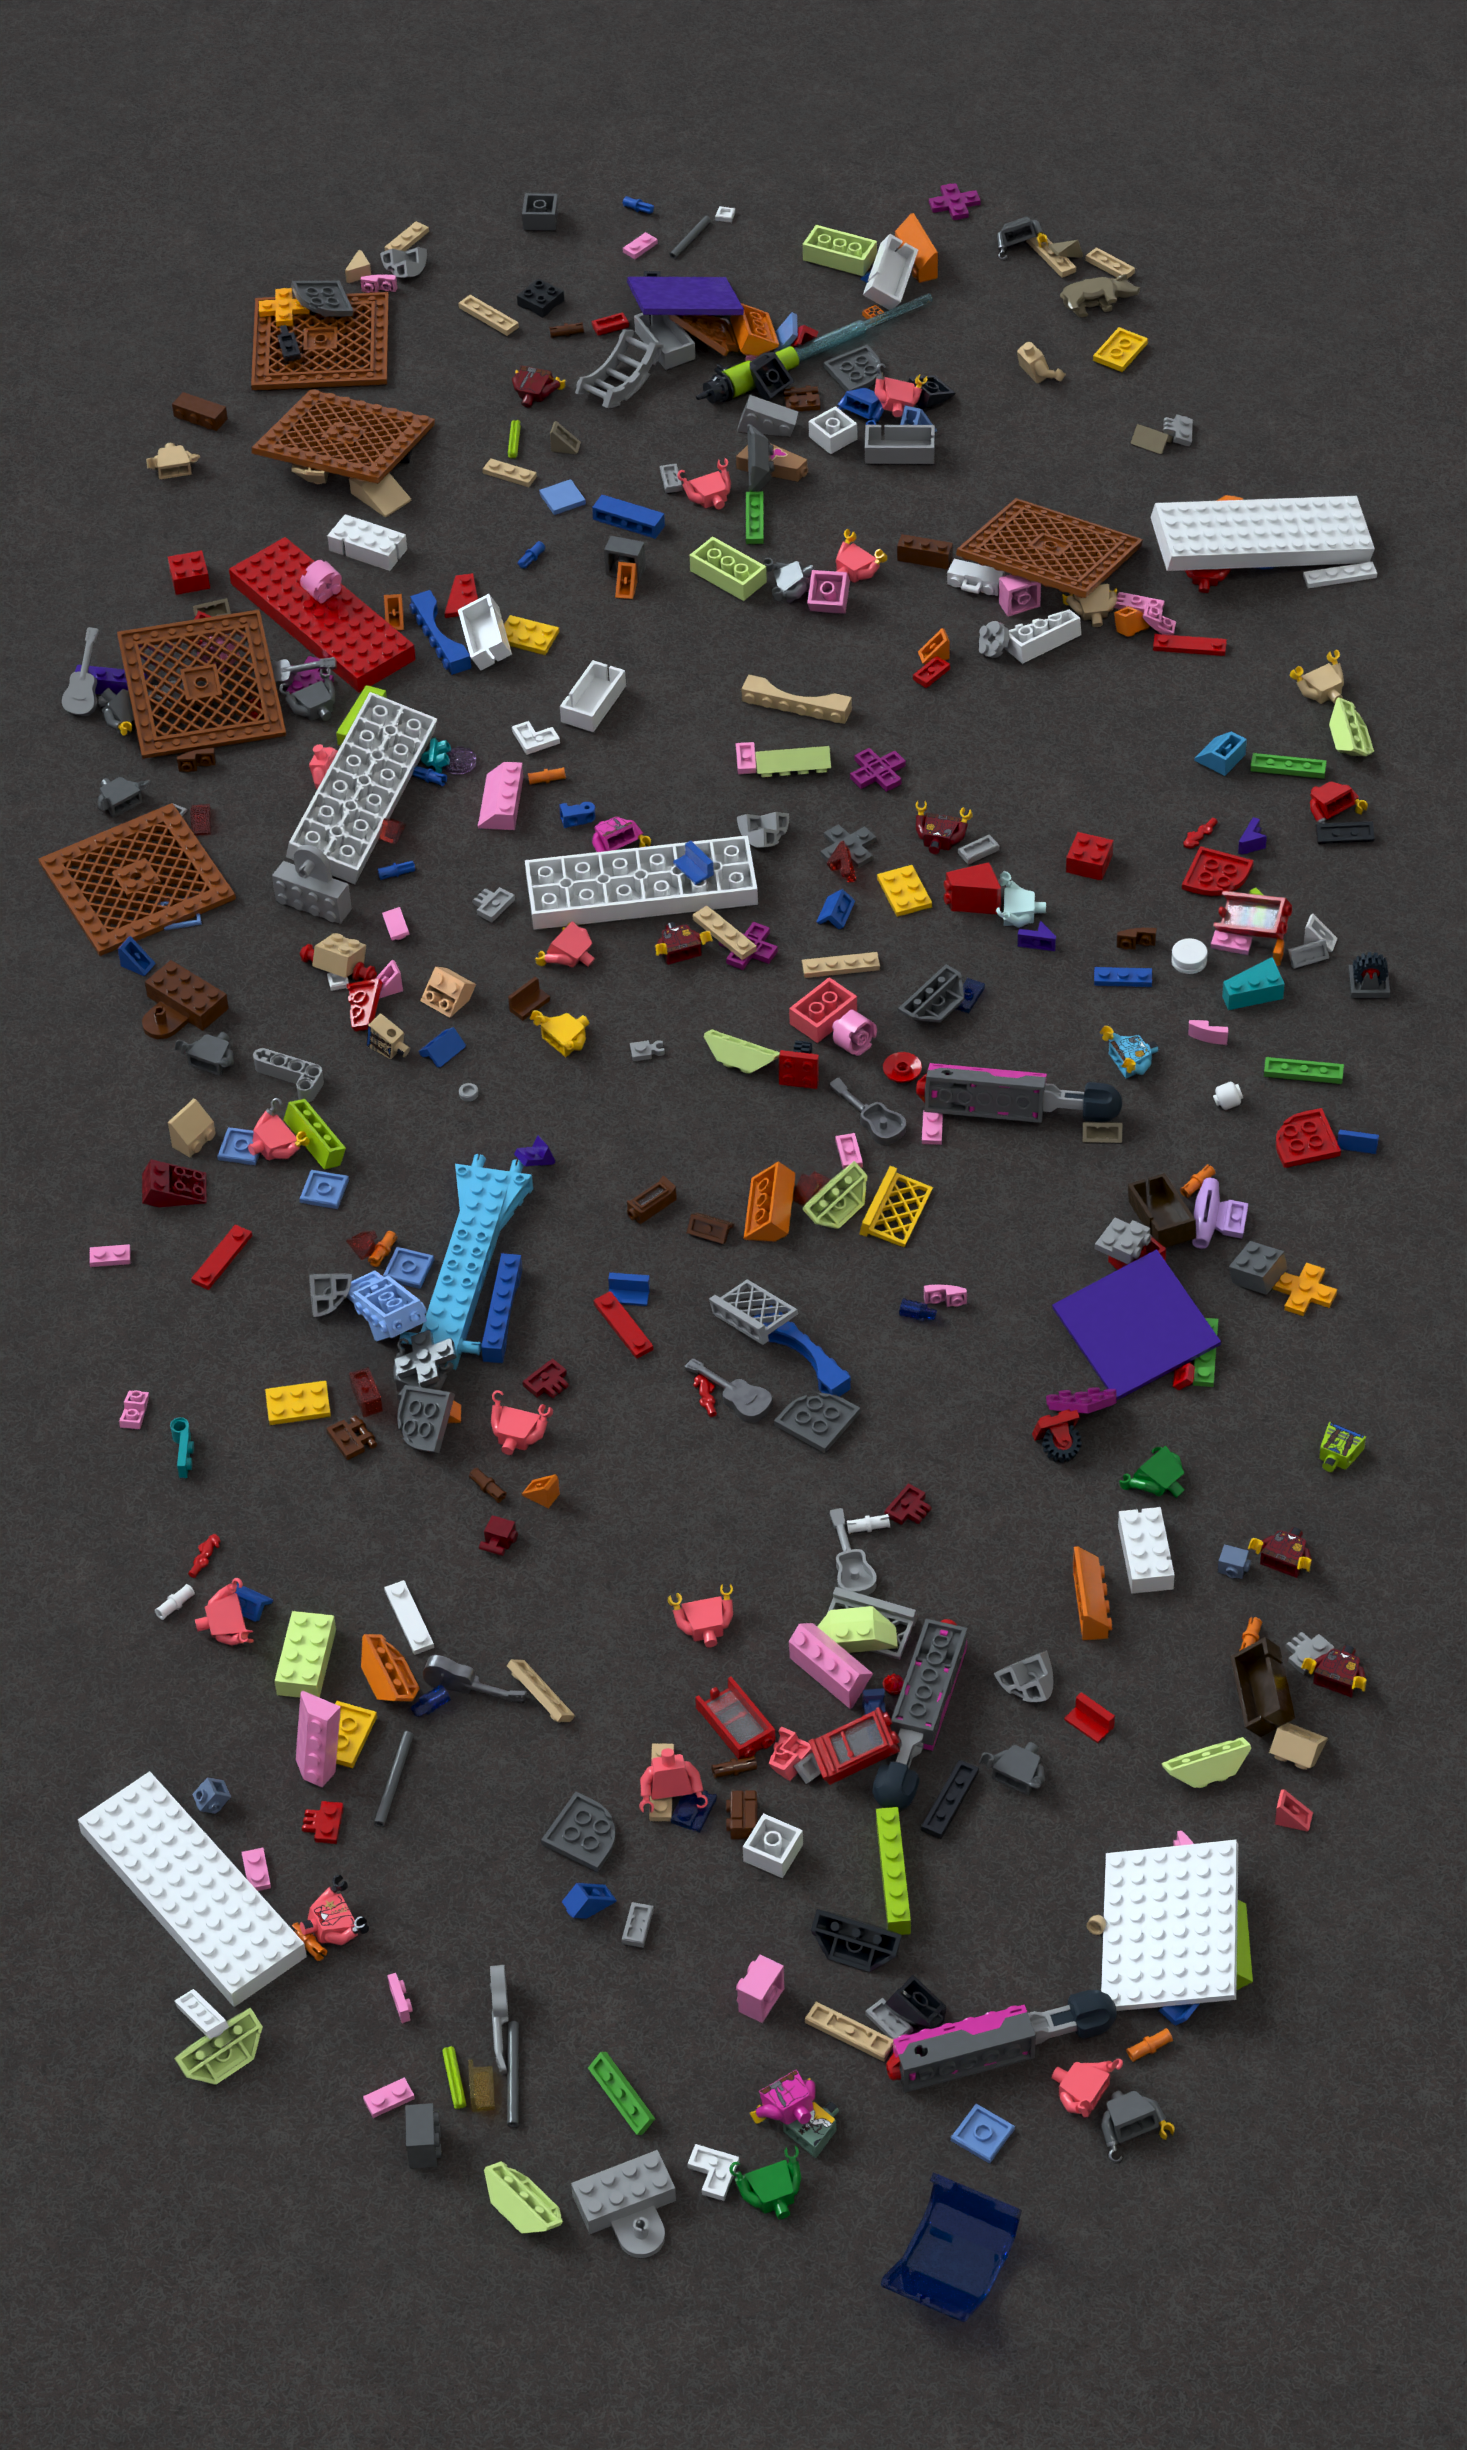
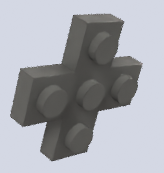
[820,824,876,868]
[395,1330,457,1387]

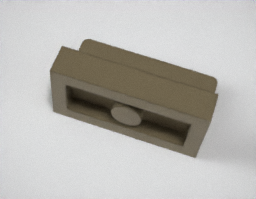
[1131,424,1173,454]

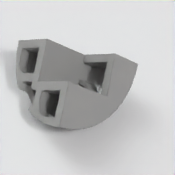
[380,247,427,278]
[737,812,789,847]
[309,1273,352,1317]
[994,1650,1053,1702]

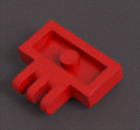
[302,1801,344,1844]

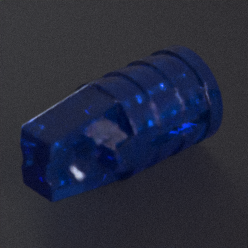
[899,1298,937,1321]
[410,1684,451,1717]

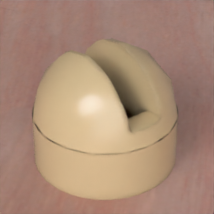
[1087,1915,1106,1935]

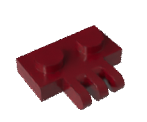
[523,1358,569,1398]
[885,1483,932,1525]

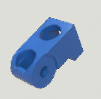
[559,802,595,828]

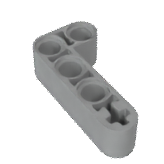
[253,1048,324,1102]

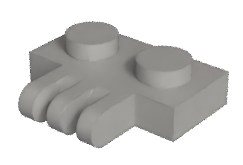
[1163,415,1193,446]
[472,887,515,922]
[1285,1632,1334,1675]

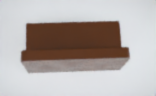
[508,977,550,1021]
[686,1213,734,1244]

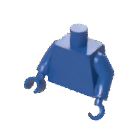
[837,388,884,425]

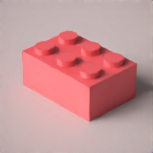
[789,977,857,1043]

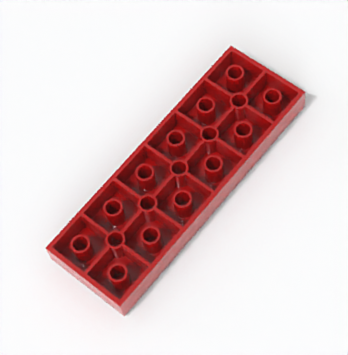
[229,537,416,693]

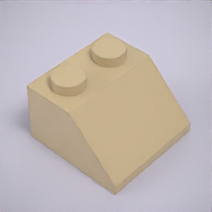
[168,1099,216,1157]
[1269,1723,1328,1770]

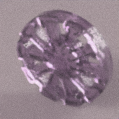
[443,746,476,774]

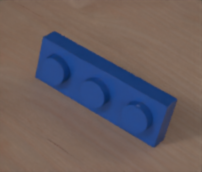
[1094,967,1152,987]

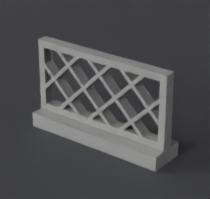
[709,1279,798,1345]
[827,1587,917,1660]

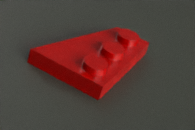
[444,573,478,618]
[347,978,383,1032]

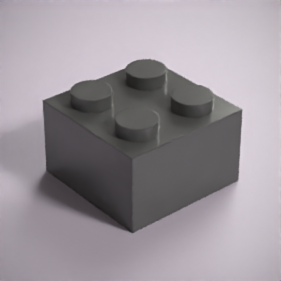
[522,193,559,230]
[604,536,646,581]
[1229,1241,1288,1295]
[405,2103,442,2168]

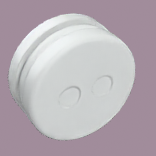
[1172,939,1207,974]

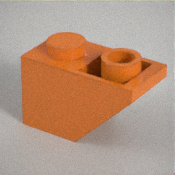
[1114,606,1150,637]

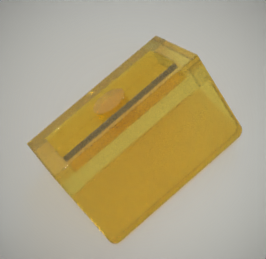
[468,2059,495,2112]

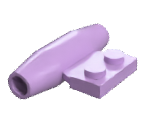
[1192,1178,1248,1249]

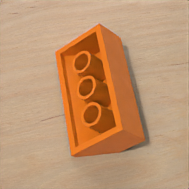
[895,213,938,283]
[730,303,779,356]
[743,1161,796,1241]
[1073,1546,1112,1640]

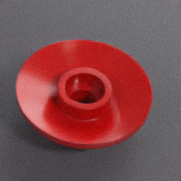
[883,1052,922,1083]

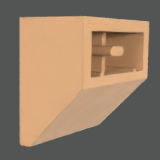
[420,967,476,1018]

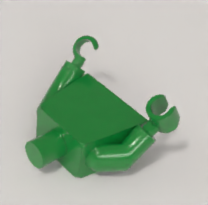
[1119,1446,1185,1498]
[729,2146,802,2219]

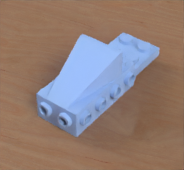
[346,1271,427,1341]

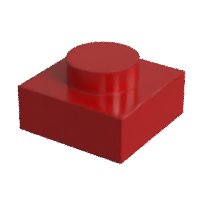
[1173,1363,1195,1390]

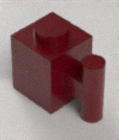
[479,1515,518,1556]

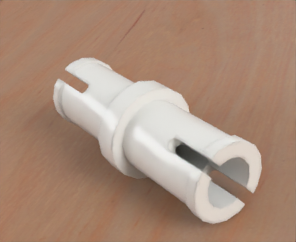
[847,1514,890,1534]
[155,1584,195,1620]

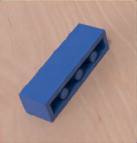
[592,495,665,539]

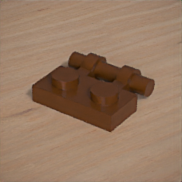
[784,385,820,412]
[326,1415,377,1460]

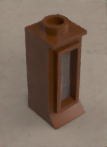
[627,1175,677,1224]

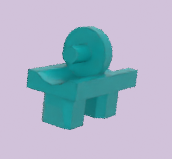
[421,738,451,773]

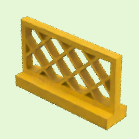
[859,1166,933,1247]

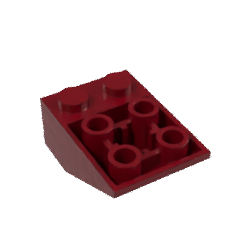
[142,1159,207,1207]

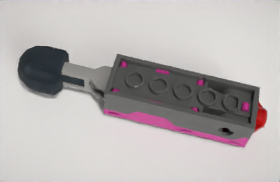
[916,1063,1123,1123]
[872,1619,967,1811]
[886,1990,1117,2093]

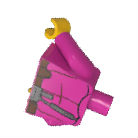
[592,817,651,852]
[750,2070,815,2125]

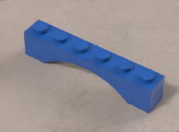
[409,590,471,675]
[481,1253,523,1363]
[753,1305,851,1397]

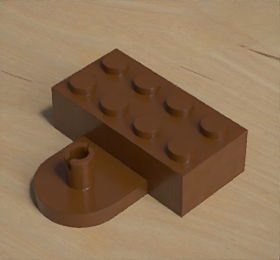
[142,960,229,1039]

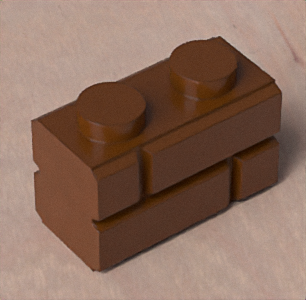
[726,1790,757,1839]

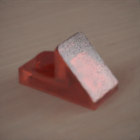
[190,804,211,836]
[380,817,406,844]
[827,841,856,882]
[793,1171,831,1206]
[346,1231,378,1260]

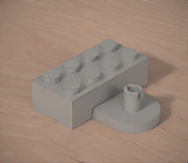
[272,845,352,924]
[571,2150,676,2258]

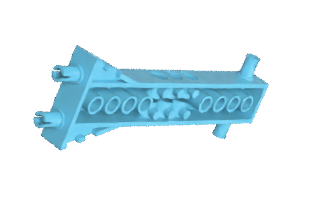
[400,1154,533,1370]

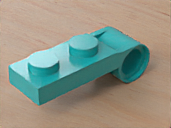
[170,1417,194,1478]

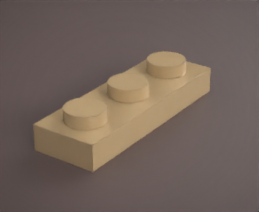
[385,221,429,251]
[1086,247,1135,279]
[483,458,537,487]

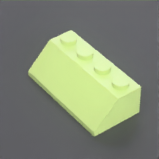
[755,746,831,777]

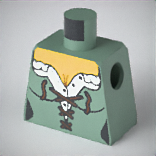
[783,2102,839,2158]

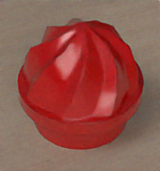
[883,1673,904,1695]

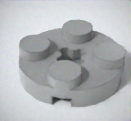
[979,621,1010,658]

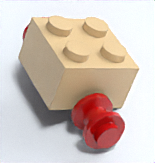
[300,933,377,981]

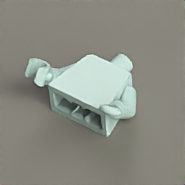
[996,871,1046,928]

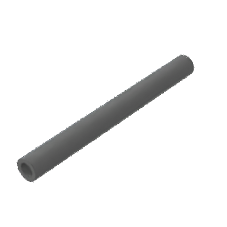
[374,1731,414,1827]
[507,2021,519,2127]

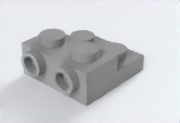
[1095,1218,1152,1264]

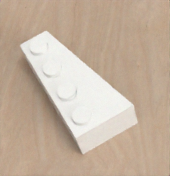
[1004,609,1081,664]

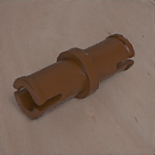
[549,322,584,338]
[469,1467,507,1503]
[711,1756,757,1779]

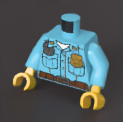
[1100,1026,1158,1078]

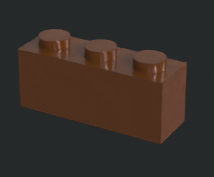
[172,392,228,431]
[897,534,953,570]

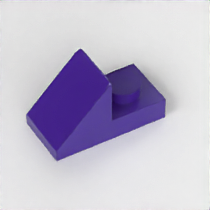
[1238,817,1267,855]
[1017,921,1056,951]
[514,1136,556,1166]

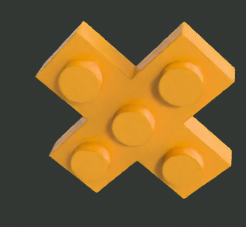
[259,288,310,327]
[1273,1263,1337,1316]

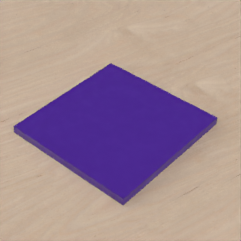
[627,277,744,315]
[1052,1249,1221,1401]

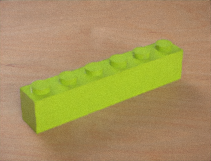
[876,1807,911,1935]

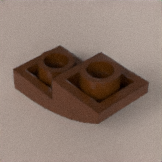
[177,748,216,772]
[1117,928,1157,949]

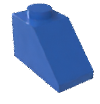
[562,1883,617,1919]

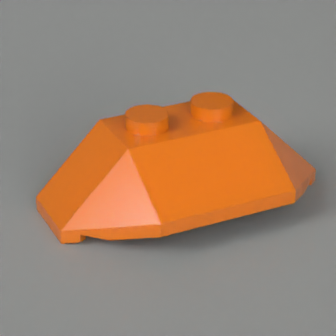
[361,1634,420,1701]

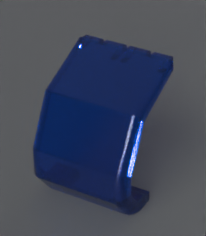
[881,2172,1022,2322]

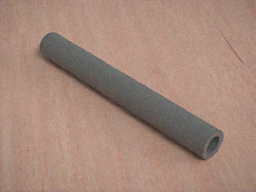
[669,216,711,259]

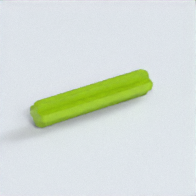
[508,420,521,459]
[442,2046,466,2109]

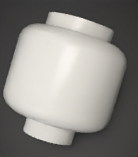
[1213,1082,1243,1110]

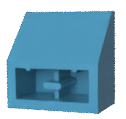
[1194,732,1247,776]

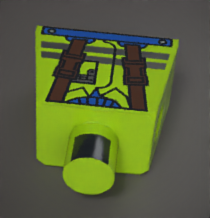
[1319,1422,1366,1472]

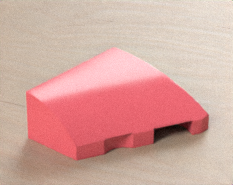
[769,1727,813,1781]

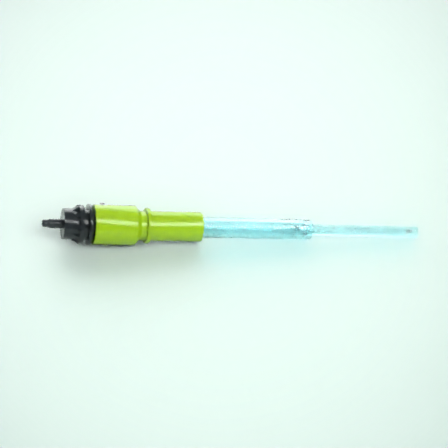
[696,293,932,404]

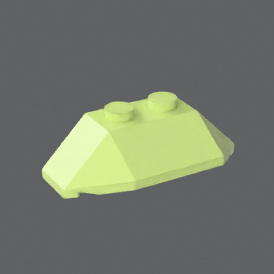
[1329,697,1374,756]
[704,1030,780,1073]
[803,1161,867,1229]
[817,1606,898,1653]
[1162,1737,1251,1788]
[174,2008,263,2085]
[484,2162,563,2233]

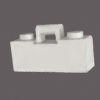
[947,559,1005,596]

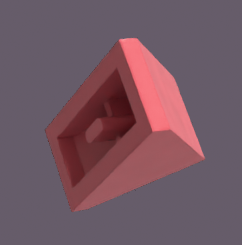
[1275,1789,1313,1831]

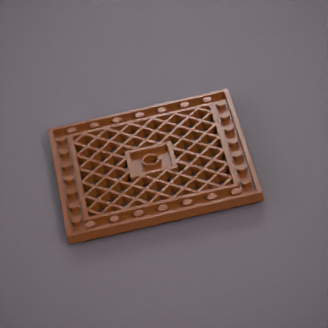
[251,292,389,390]
[252,389,435,484]
[956,498,1143,598]
[117,609,286,759]
[38,803,236,956]

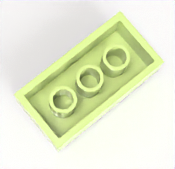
[803,225,877,276]
[689,536,767,601]
[275,1611,336,1698]

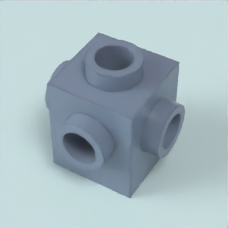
[192,1777,231,1814]

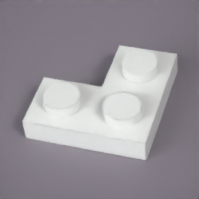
[512,721,560,755]
[688,2144,739,2201]

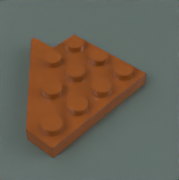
[668,315,740,356]

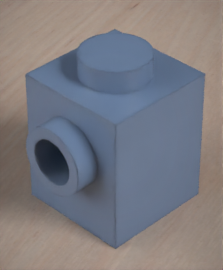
[1218,1544,1251,1579]

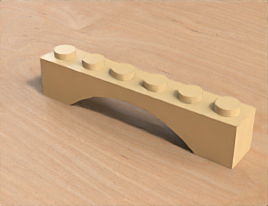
[741,675,852,724]

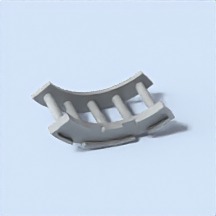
[575,329,664,408]

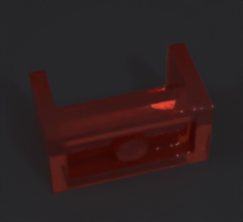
[349,1367,383,1418]

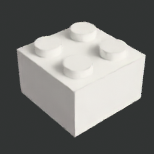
[809,406,857,454]
[743,1813,803,1878]

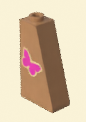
[736,443,808,482]

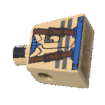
[367,1013,410,1059]

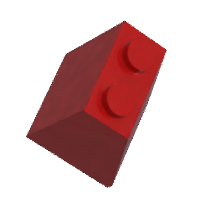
[943,862,1001,914]

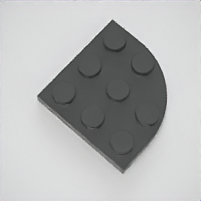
[291,281,353,317]
[824,345,881,392]
[397,1385,455,1454]
[774,1393,860,1453]
[541,1792,616,1872]

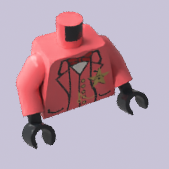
[300,1875,369,1945]

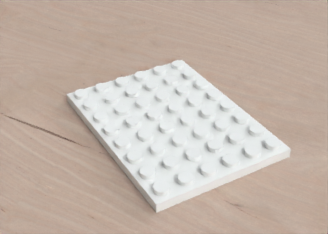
[1101,1840,1238,2011]

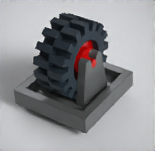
[1348,952,1390,998]

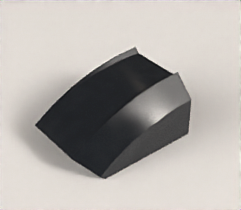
[750,352,794,401]
[908,375,956,409]
[884,1975,946,2029]

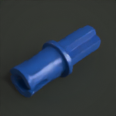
[623,196,654,214]
[518,541,546,569]
[412,766,447,786]
[377,861,415,880]

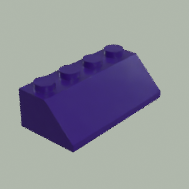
[75,665,151,695]

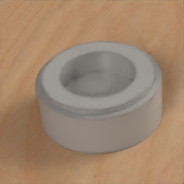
[459,1083,479,1101]

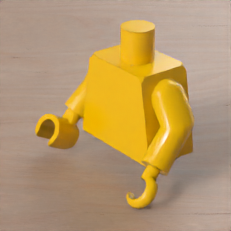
[530,1010,589,1057]

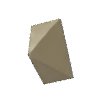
[1049,240,1083,258]
[550,421,581,454]
[192,598,231,617]
[1083,1122,1122,1143]

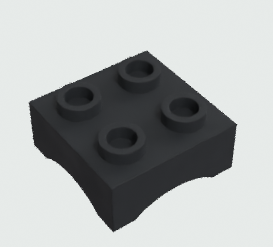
[517,278,564,318]

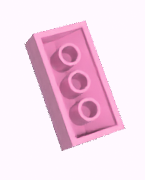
[478,762,523,830]
[789,1623,873,1709]
[296,1691,341,1787]

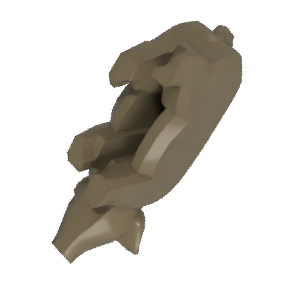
[1060,274,1140,318]

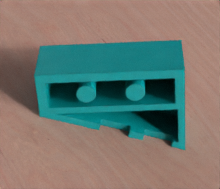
[1222,957,1285,1010]

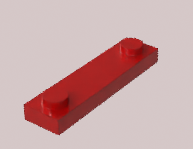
[1153,634,1227,656]
[191,1225,252,1290]
[594,1291,654,1359]

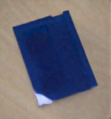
[670,1790,717,1833]

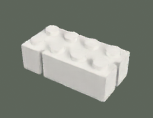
[863,234,918,311]
[327,514,407,571]
[458,594,512,670]
[560,660,626,732]
[1118,1507,1174,1594]

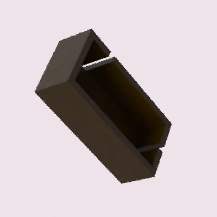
[1128,1173,1196,1248]
[1230,1637,1295,1737]

